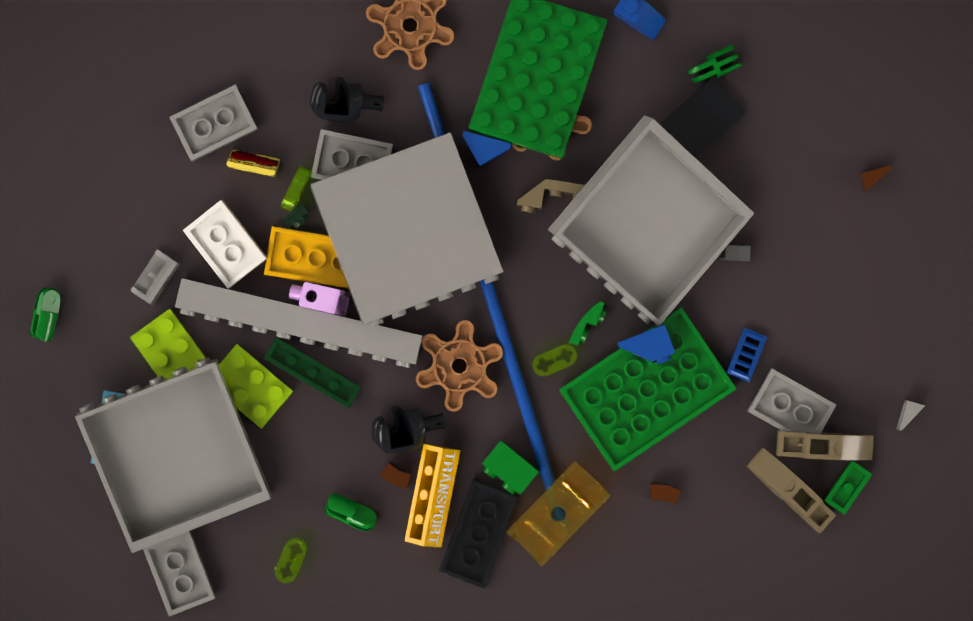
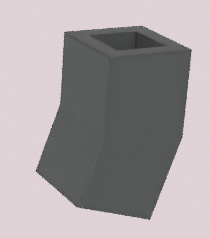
[719,245,751,262]

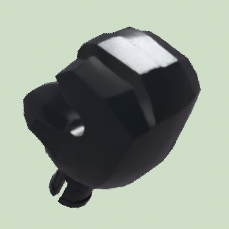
[309,77,384,123]
[372,405,446,453]

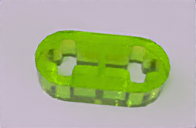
[281,166,312,213]
[532,344,577,376]
[275,537,308,583]

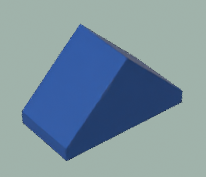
[462,131,511,167]

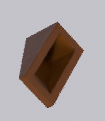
[860,165,892,192]

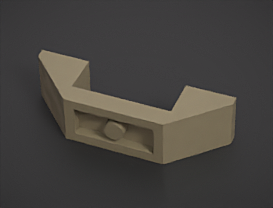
[517,179,585,213]

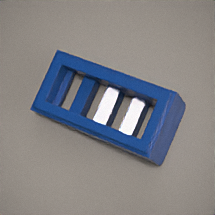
[726,327,767,382]

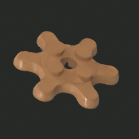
[366,0,454,70]
[416,320,503,412]

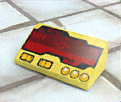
[226,150,280,177]

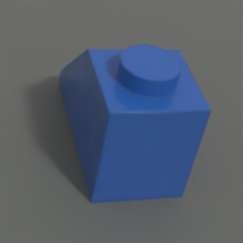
[612,0,666,41]
[617,325,675,364]

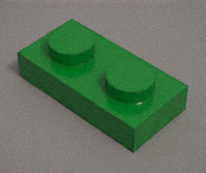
[823,460,872,515]

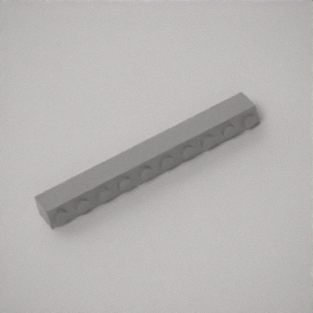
[175,278,423,368]

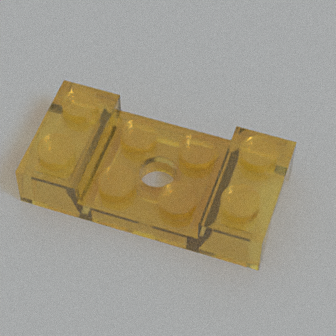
[506,460,611,567]

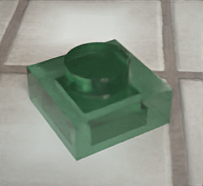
[283,204,309,229]

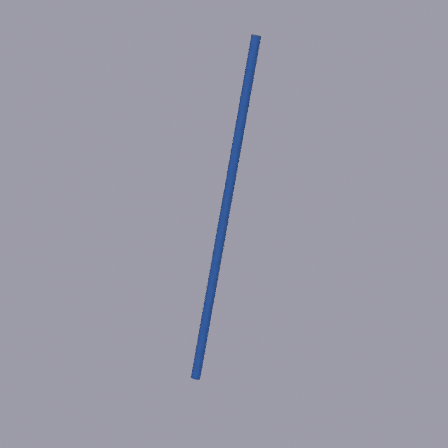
[418,83,570,531]

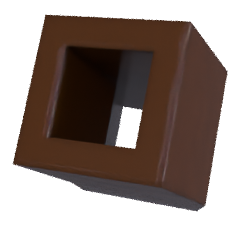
[380,462,411,489]
[650,484,681,505]

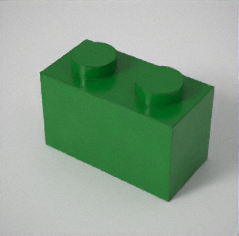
[482,440,539,495]

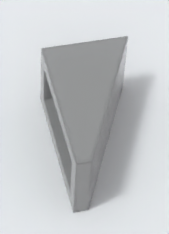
[896,400,925,431]

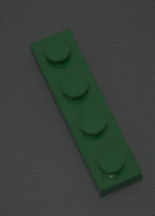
[264,337,362,409]

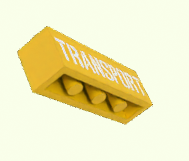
[405,444,461,547]

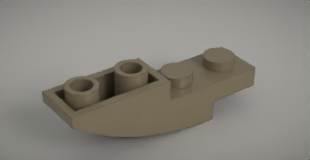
[776,430,874,460]
[746,448,836,534]

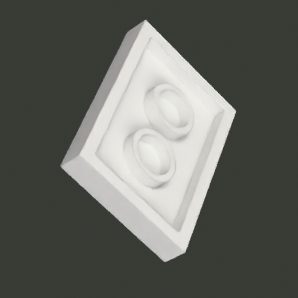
[183,200,268,289]

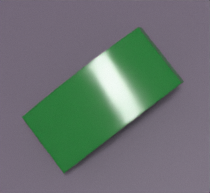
[568,301,607,346]

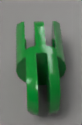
[688,44,743,83]
[30,287,61,341]
[324,493,377,532]

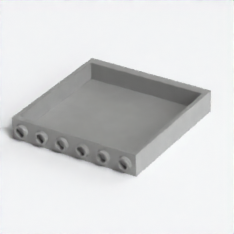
[548,115,754,326]
[310,133,503,328]
[75,357,271,553]

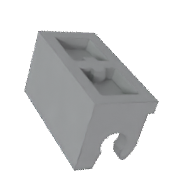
[131,249,180,305]

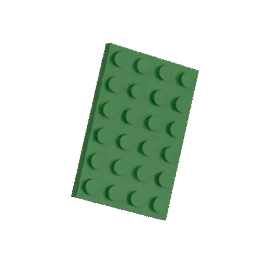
[468,0,608,160]
[559,307,736,471]

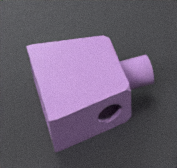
[289,282,351,316]

